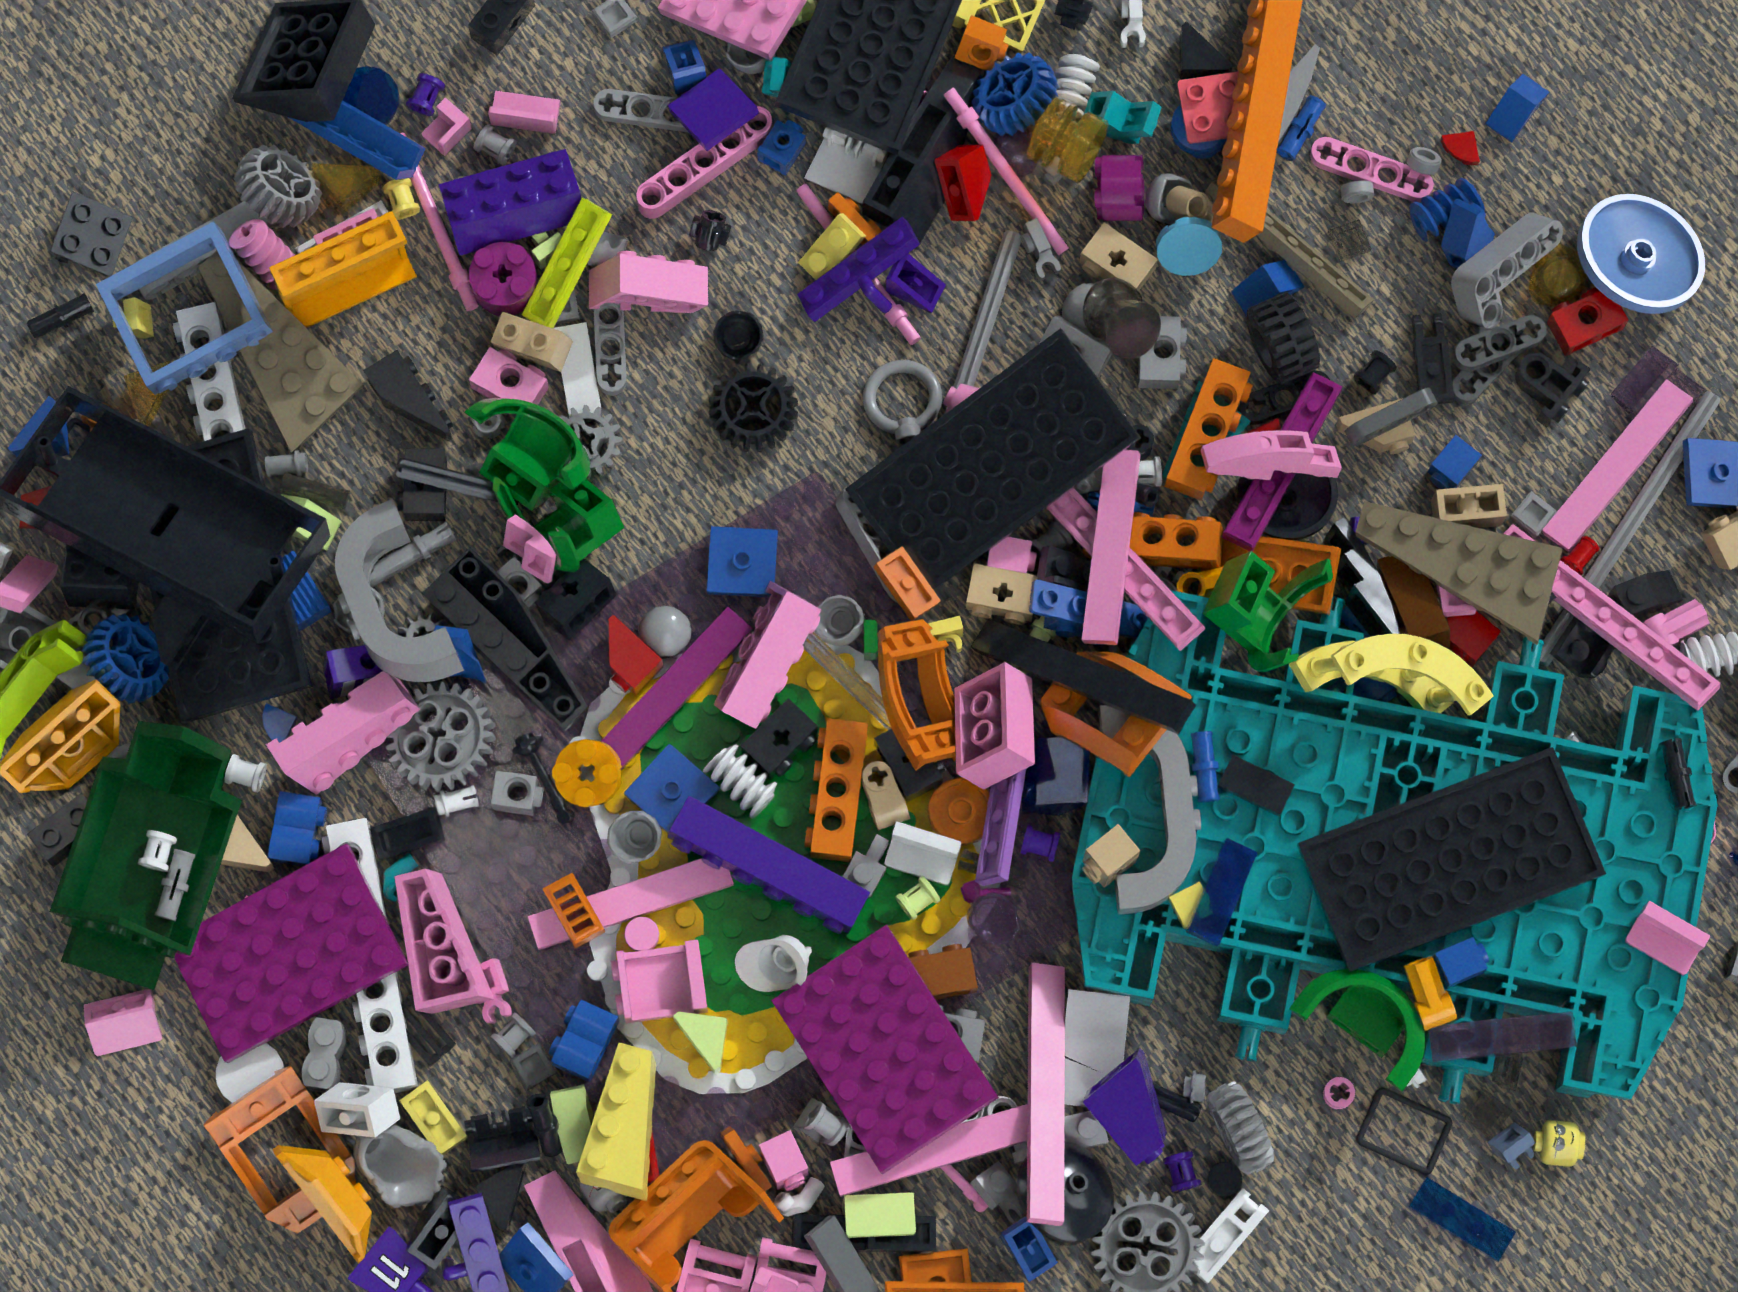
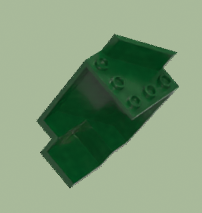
[49,721,242,991]

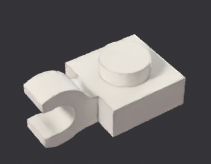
[1120,0,1146,48]

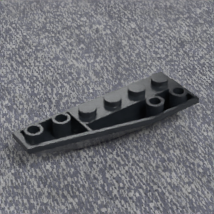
[862,51,985,244]
[422,547,589,732]

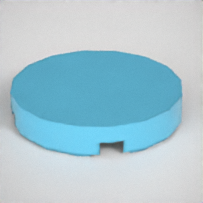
[1156,217,1222,276]

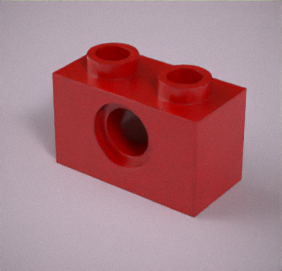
[1547,287,1629,356]

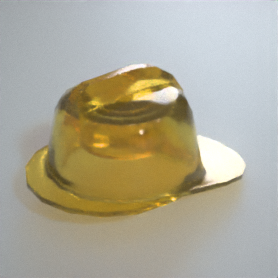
[1529,243,1587,307]

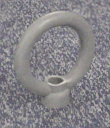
[863,360,942,445]

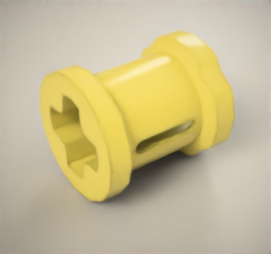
[382,178,420,220]

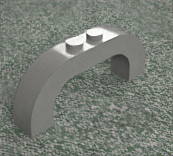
[335,499,464,682]
[1098,705,1201,915]

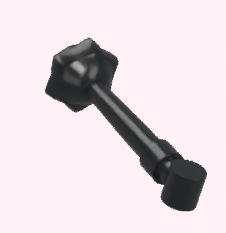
[512,731,575,824]

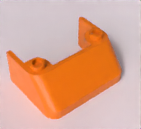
[608,1140,784,1292]

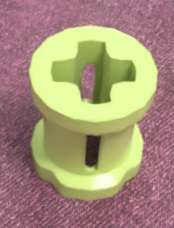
[895,876,941,920]

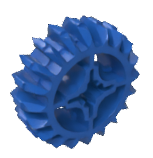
[972,52,1059,136]
[81,613,169,705]

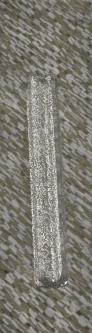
[803,632,892,730]

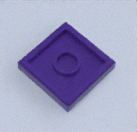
[667,68,759,151]

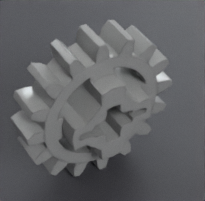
[560,405,624,479]

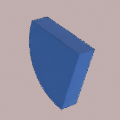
[263,703,297,743]

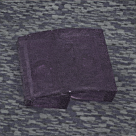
[1611,346,1704,441]

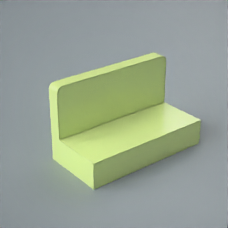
[842,1193,916,1238]

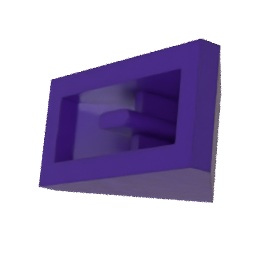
[886,254,946,313]

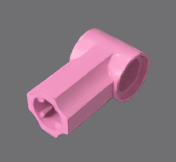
[1642,598,1710,647]

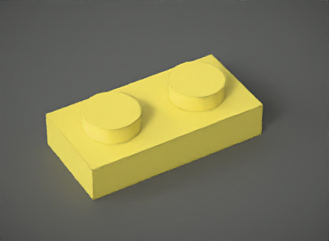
[798,213,866,280]
[399,1080,468,1155]

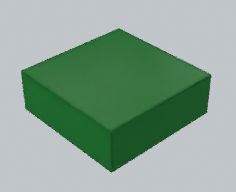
[863,620,878,661]

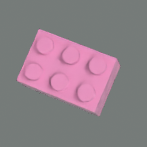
[954,662,1035,790]

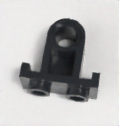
[1515,353,1591,428]

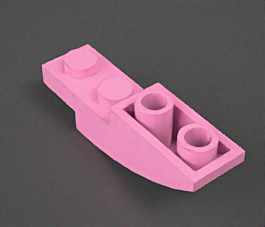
[1201,431,1342,480]

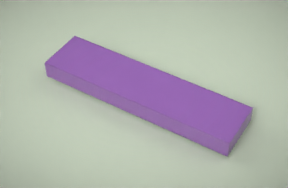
[975,769,1026,886]

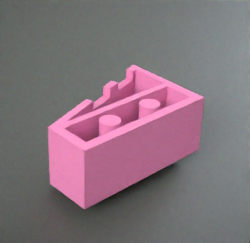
[589,251,708,313]

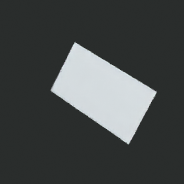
[1064,989,1130,1107]

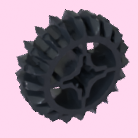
[709,363,798,453]

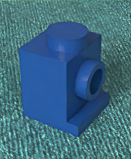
[757,120,806,176]

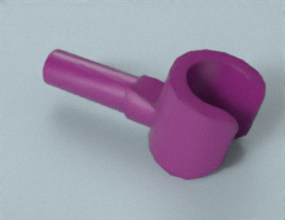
[960,880,1011,903]

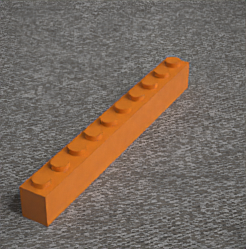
[1211,0,1303,243]

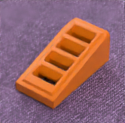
[542,872,605,949]

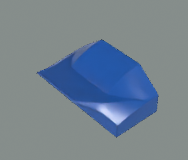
[434,625,487,683]

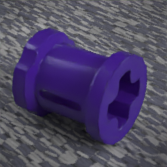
[406,73,445,116]
[1020,824,1061,862]
[1163,1151,1202,1193]

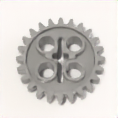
[386,682,496,792]
[1091,1191,1205,1292]

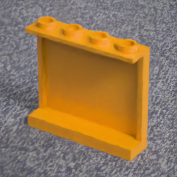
[269,211,417,328]

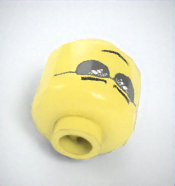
[1533,1120,1585,1167]

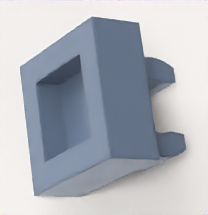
[1487,1122,1535,1169]

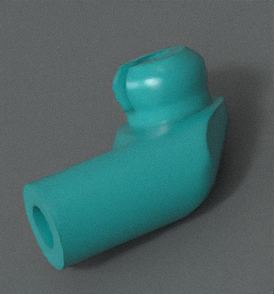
[383,852,419,902]

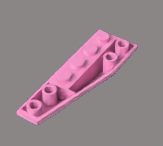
[524,1170,653,1292]

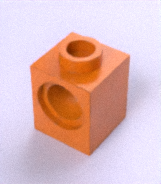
[955,15,1009,71]

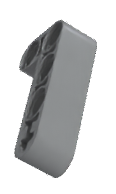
[1451,213,1563,329]

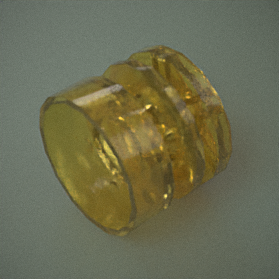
[1027,96,1109,184]

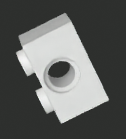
[314,1082,400,1137]

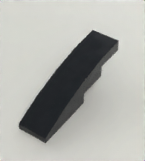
[1324,517,1400,636]
[792,1214,936,1252]

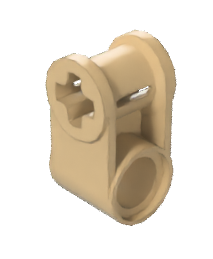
[1166,186,1213,223]
[862,761,910,830]

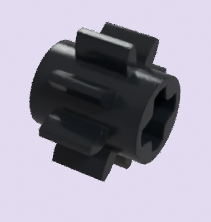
[1054,0,1094,30]
[689,210,731,251]

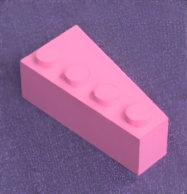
[714,581,821,729]
[266,671,420,795]
[394,869,494,1014]

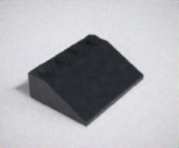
[232,0,376,122]

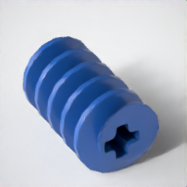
[1409,178,1485,242]

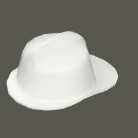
[735,935,812,992]

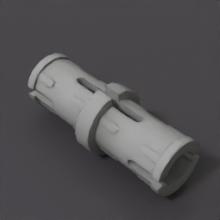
[155,849,195,921]

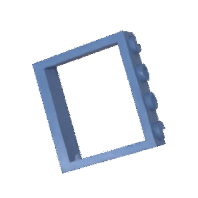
[96,221,273,395]

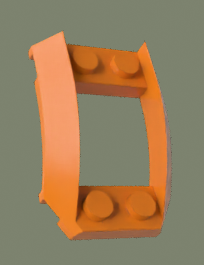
[877,619,956,771]
[1040,652,1192,777]
[203,1065,356,1233]

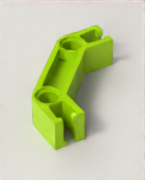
[0,619,87,759]

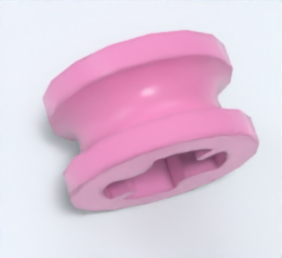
[1323,1077,1355,1109]

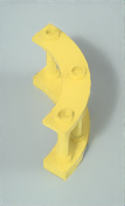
[1289,634,1494,715]

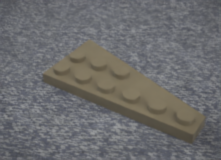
[198,250,363,454]
[1356,501,1562,645]

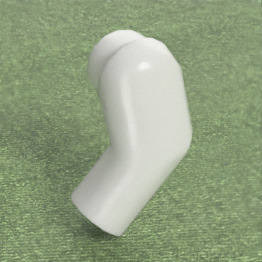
[774,1177,825,1217]

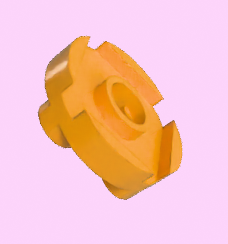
[552,739,622,807]

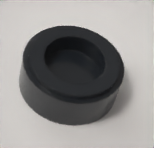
[1207,1162,1242,1197]

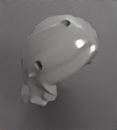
[353,1125,447,1208]

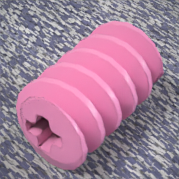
[228,219,295,290]

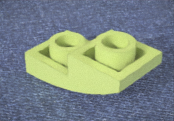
[550,1084,594,1164]

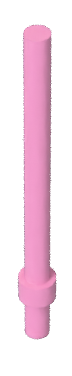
[944,87,1069,256]
[400,133,479,311]
[796,184,921,345]

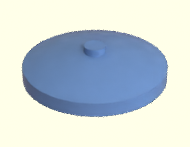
[1577,194,1705,314]

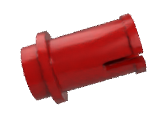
[1560,536,1600,576]

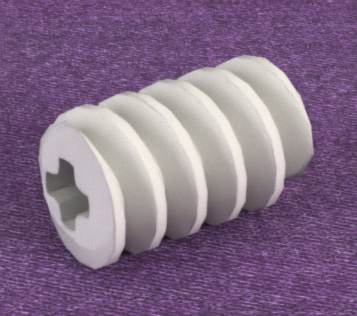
[1045,54,1100,127]
[1680,632,1738,677]
[703,744,777,819]

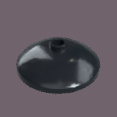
[1237,473,1338,540]
[1017,1141,1114,1243]

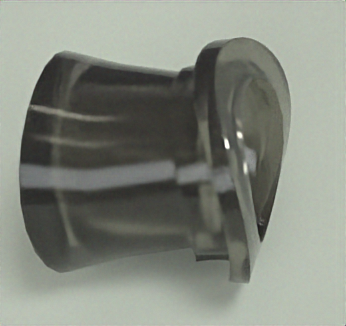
[1083,278,1161,359]

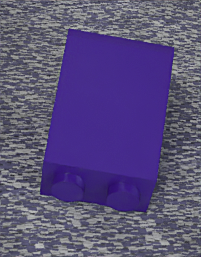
[1082,1048,1167,1166]

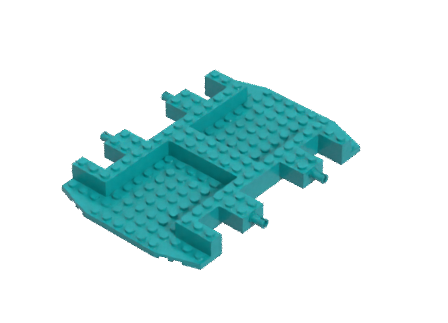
[1071,590,1718,1104]

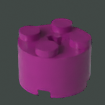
[1095,155,1145,222]
[469,242,538,316]

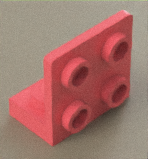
[1177,71,1239,144]

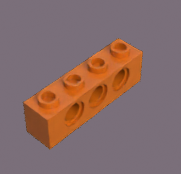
[1164,358,1253,501]
[1083,511,1224,570]
[805,718,868,862]

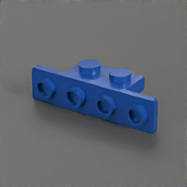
[1029,579,1148,645]

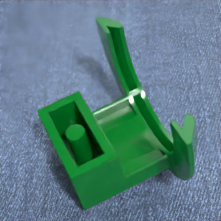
[464,398,590,511]
[493,476,624,573]
[1203,551,1333,672]
[1289,969,1425,1092]

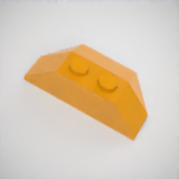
[0,679,120,793]
[272,1145,372,1264]

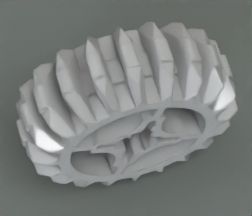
[234,144,322,228]
[1207,1081,1274,1175]

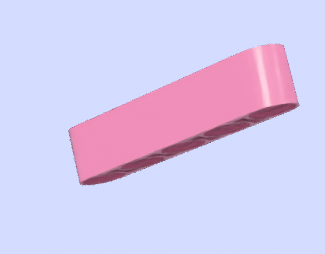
[636,106,772,219]

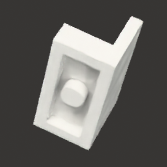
[884,821,961,886]

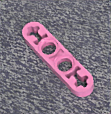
[1310,137,1434,202]

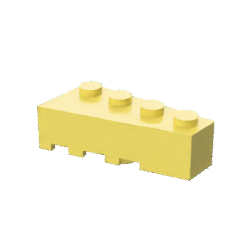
[576,1042,656,1201]

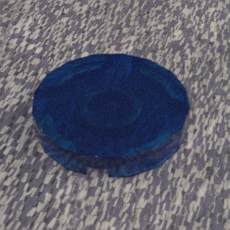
[343,66,400,125]

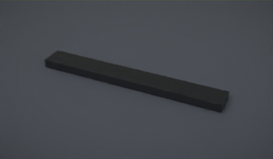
[971,619,1196,734]

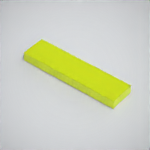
[521,198,613,328]

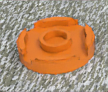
[928,777,990,846]

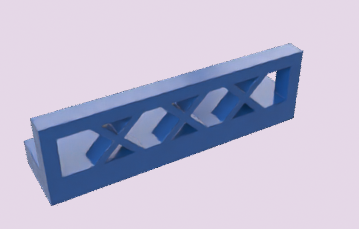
[288,101,426,180]

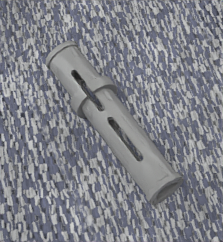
[370,522,456,588]

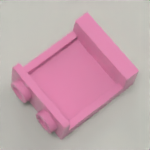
[611,940,708,1023]

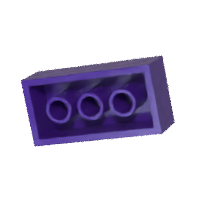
[439,149,582,256]

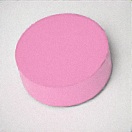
[625,917,659,951]

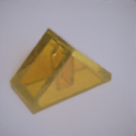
[312,163,381,212]
[124,361,172,427]

